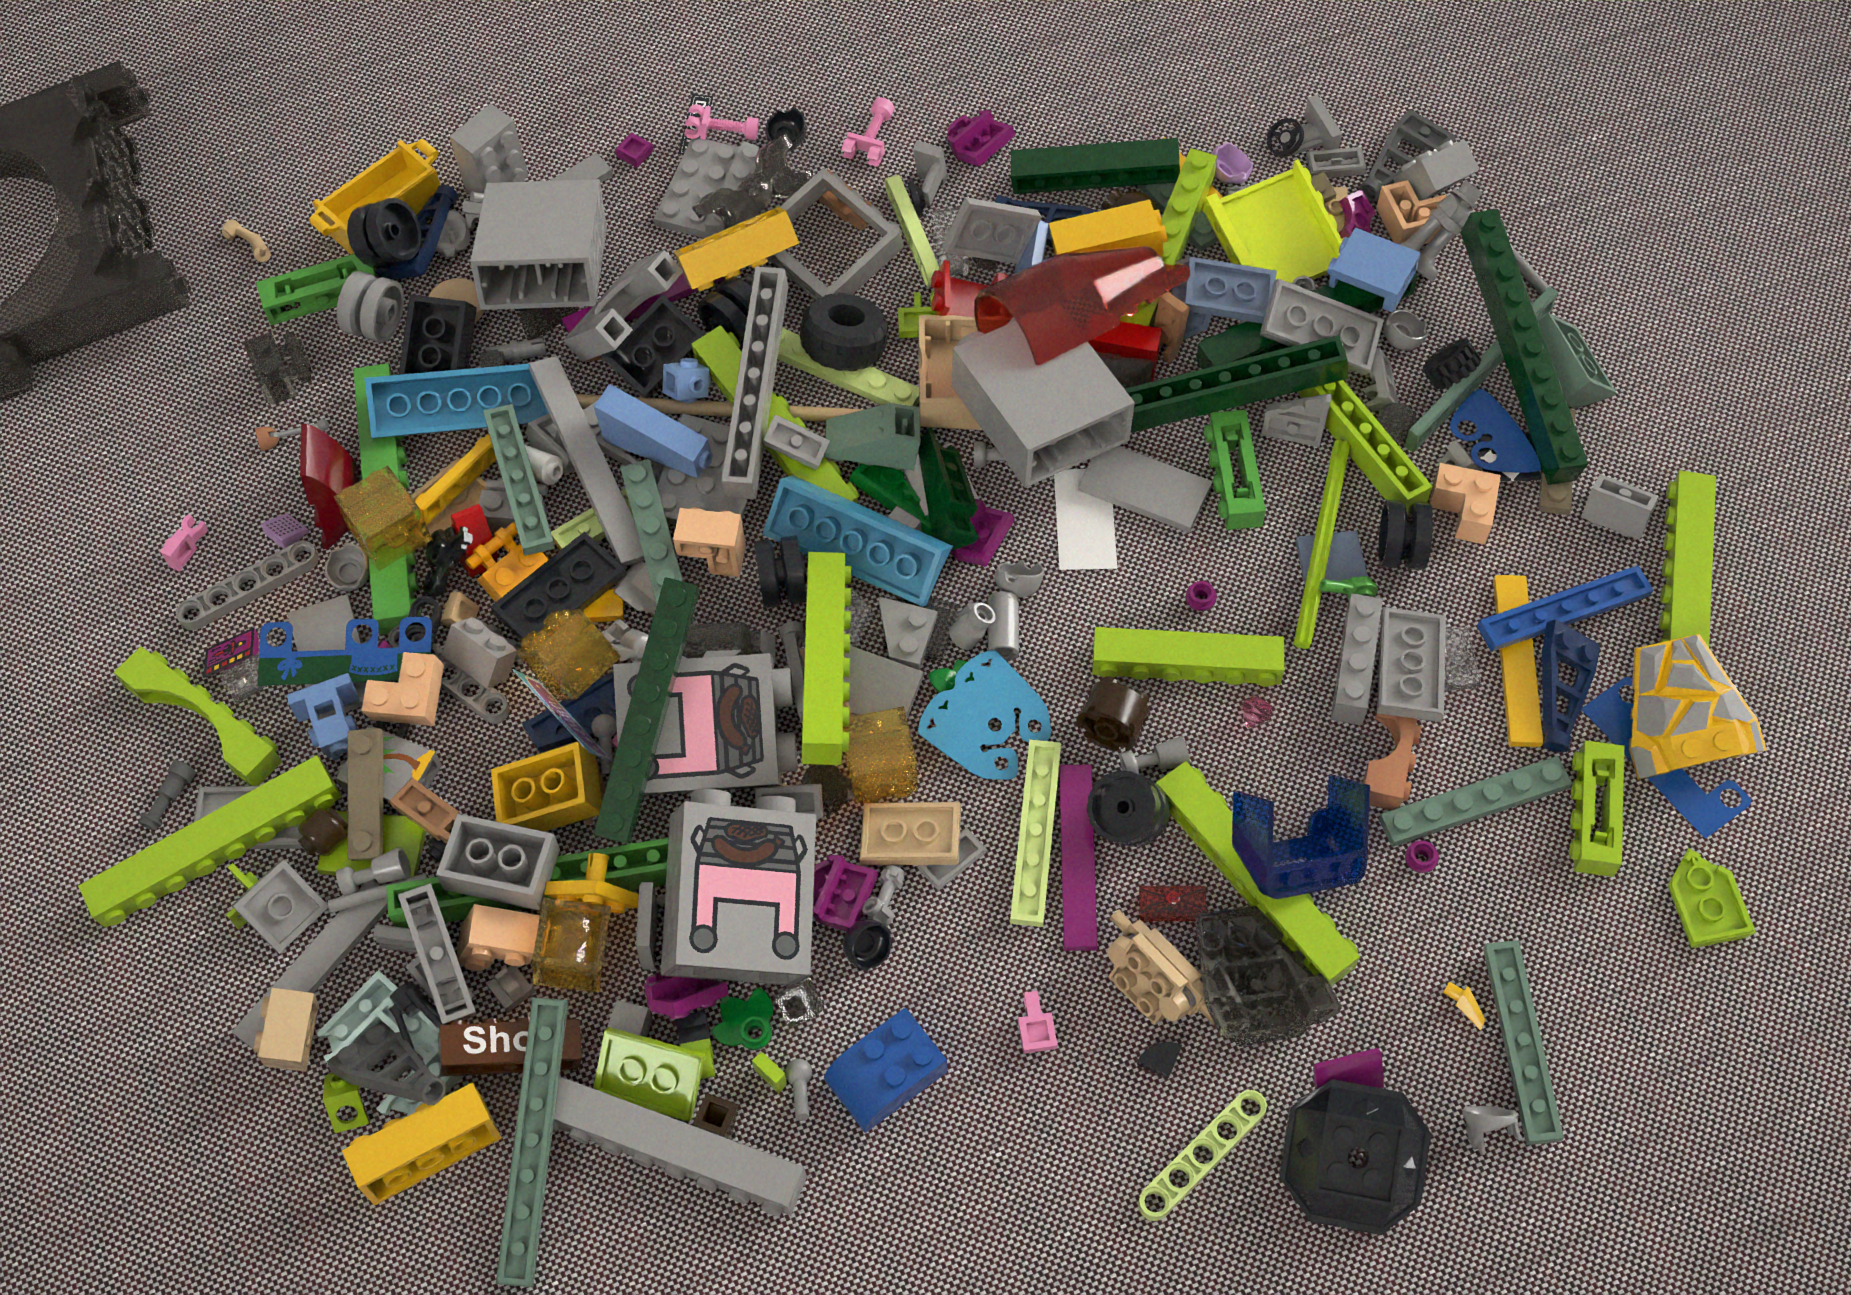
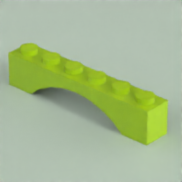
[113,646,282,786]

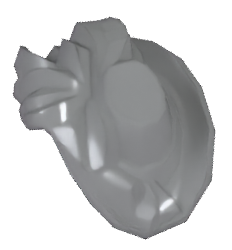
[434,210,470,258]

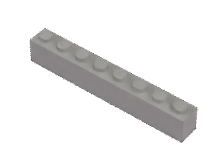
[721,267,788,499]
[553,1076,807,1216]

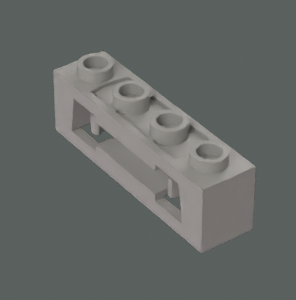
[398,883,477,1025]

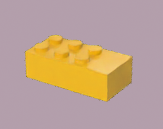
[673,206,799,291]
[342,1082,502,1206]

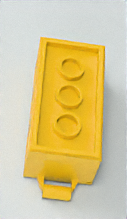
[309,139,440,254]

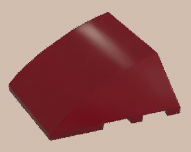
[300,424,360,550]

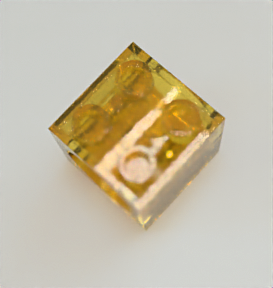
[334,465,432,571]
[516,609,621,699]
[843,706,918,803]
[532,898,611,992]

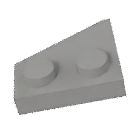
[879,597,937,670]

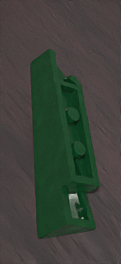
[918,428,979,551]

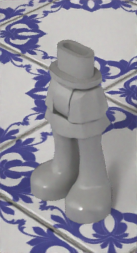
[1400,180,1482,282]

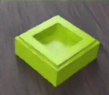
[752,1052,787,1094]

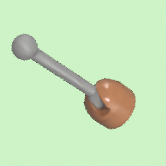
[255,419,329,451]

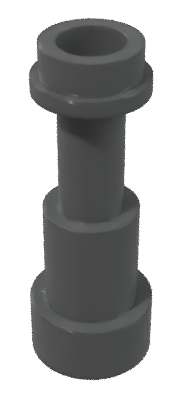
[138,760,197,832]

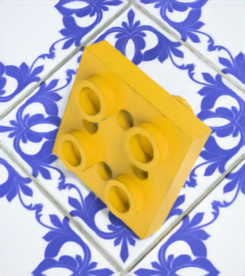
[544,853,639,914]

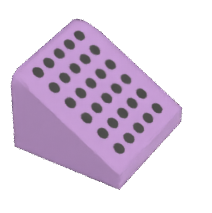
[261,513,309,549]

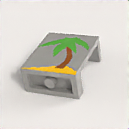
[336,725,442,816]

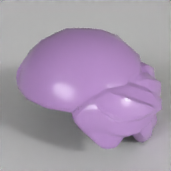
[1211,143,1253,184]

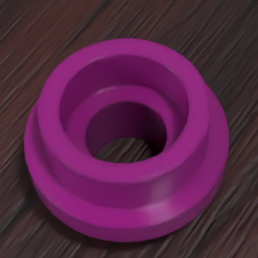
[1185,581,1217,611]
[1405,841,1439,873]

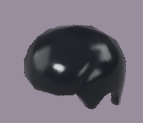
[765,107,807,151]
[843,919,892,971]

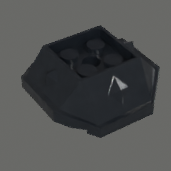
[1278,1079,1431,1235]

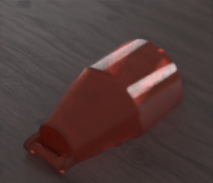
[974,246,1190,366]

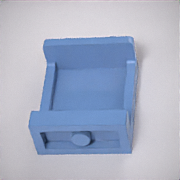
[1327,227,1421,313]

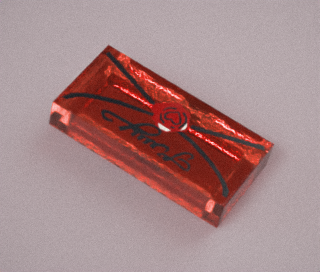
[1138,886,1207,921]

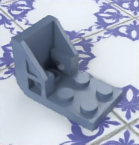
[1165,257,1277,344]

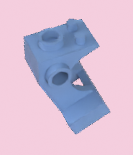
[286,673,359,761]

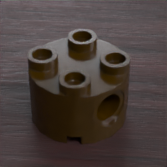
[1076,677,1150,751]

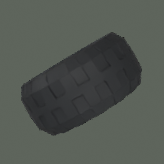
[800,293,888,371]

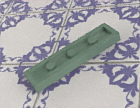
[1137,183,1219,252]

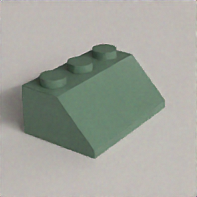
[1538,313,1617,409]

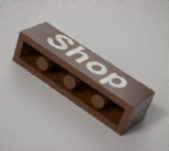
[438,1016,582,1077]

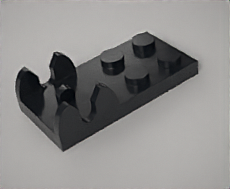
[490,531,626,656]

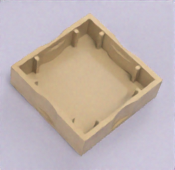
[918,315,1014,427]

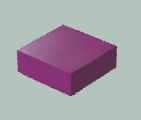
[615,132,654,168]

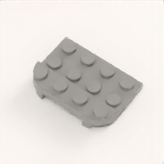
[653,137,763,238]
[658,413,748,525]

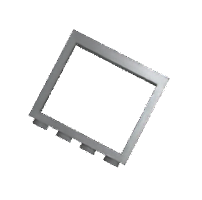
[767,168,904,300]

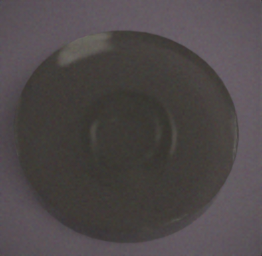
[1377,403,1417,443]

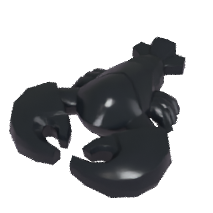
[423,526,473,597]

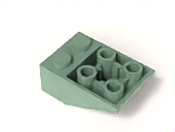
[825,403,920,471]

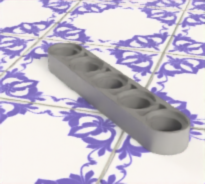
[176,541,319,630]
[388,625,510,724]

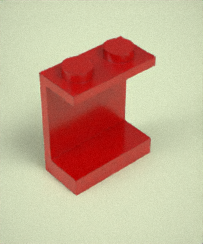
[931,260,1010,318]

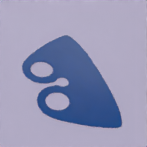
[1450,389,1541,473]

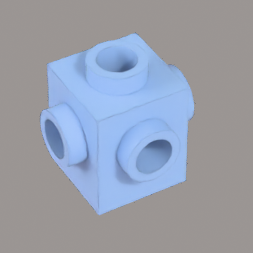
[663,358,711,403]

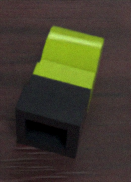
[675,1010,716,1079]

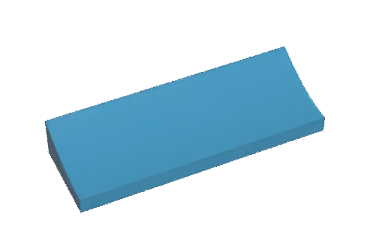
[364,364,549,439]
[762,475,953,607]

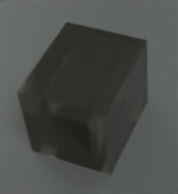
[802,764,853,817]

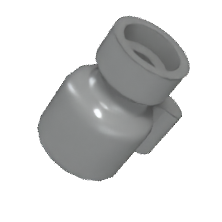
[949,602,996,650]
[606,629,648,662]

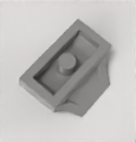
[614,562,657,617]

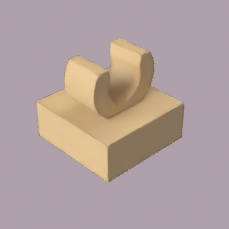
[440,591,479,628]

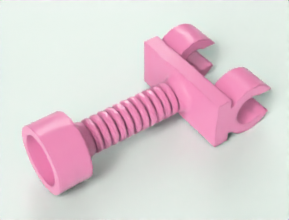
[841,97,895,167]
[684,104,759,140]

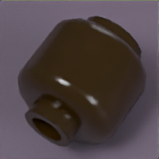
[298,808,348,856]

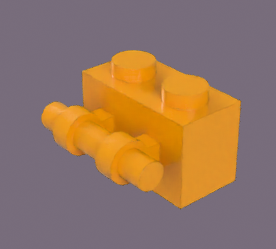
[465,522,549,602]

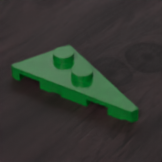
[849,463,932,536]

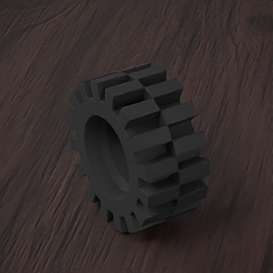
[1422,338,1481,390]

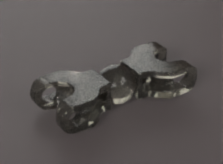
[692,134,814,230]

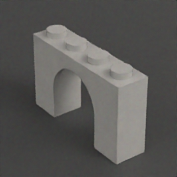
[563,250,684,362]

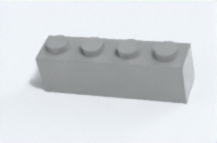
[1330,593,1383,726]

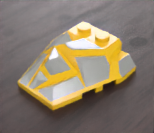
[1629,634,1767,780]

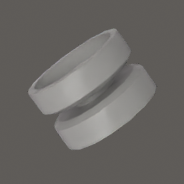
[336,271,404,343]

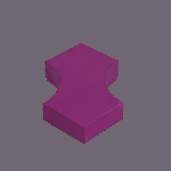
[1339,190,1376,239]

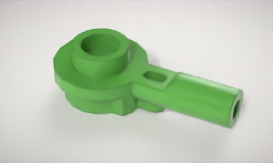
[1319,576,1378,599]

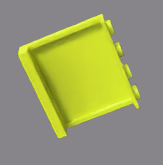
[1203,159,1344,284]

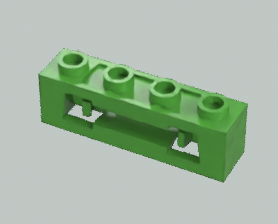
[256,253,377,325]
[1204,410,1266,530]

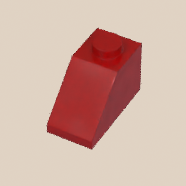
[451,503,497,577]

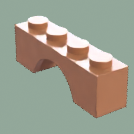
[1359,709,1421,810]

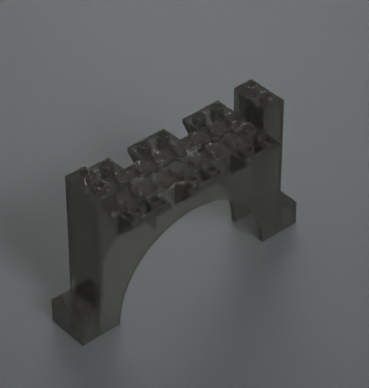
[0,60,191,402]

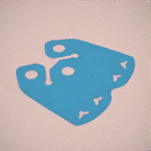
[918,650,1052,780]

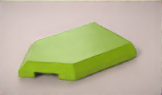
[1668,848,1756,948]

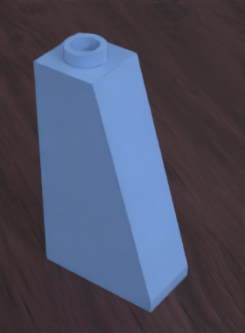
[594,384,713,479]

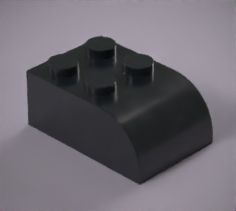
[398,294,477,375]
[601,294,706,399]

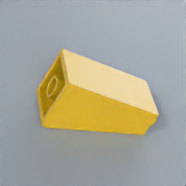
[1048,200,1167,302]

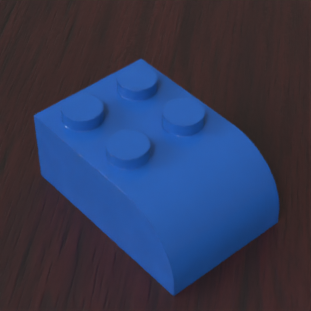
[824,1007,947,1133]

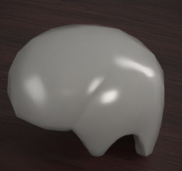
[1383,309,1429,351]
[325,542,370,592]
[994,560,1045,598]

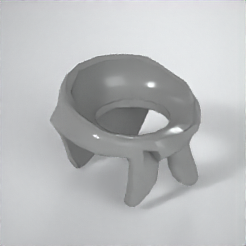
[1462,1106,1522,1155]

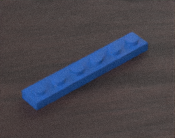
[1476,565,1654,652]

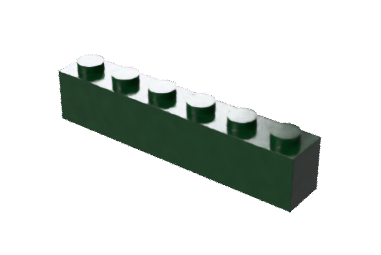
[1011,138,1180,194]

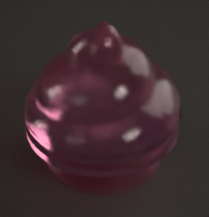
[1241,694,1274,728]

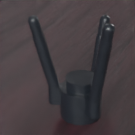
[389,981,442,1051]

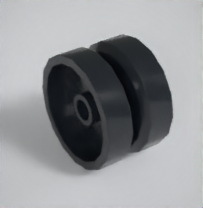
[347,198,421,268]
[697,276,752,351]
[1378,500,1433,570]
[754,535,807,608]
[1087,771,1170,847]

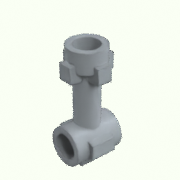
[862,865,905,927]

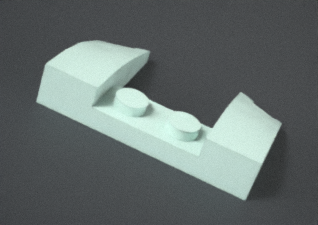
[317,970,465,1116]

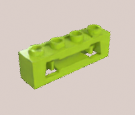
[1569,740,1624,877]

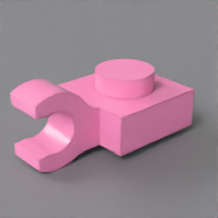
[160,515,208,571]
[1018,991,1058,1054]

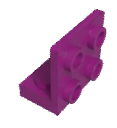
[1313,1048,1384,1089]

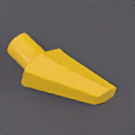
[1443,982,1485,1031]

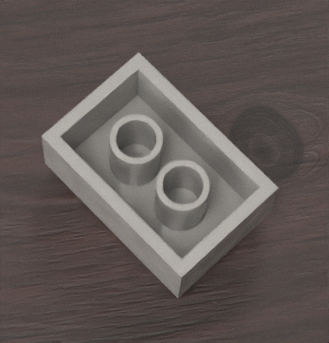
[449,103,528,195]
[436,814,560,910]

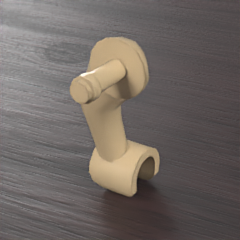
[222,219,271,262]

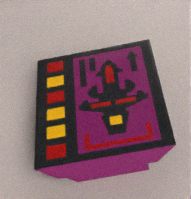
[203,627,259,678]

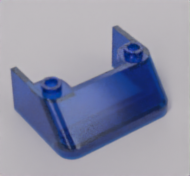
[1232,775,1370,899]

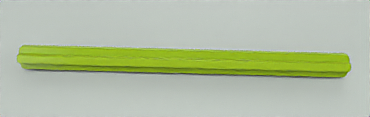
[1294,439,1350,649]

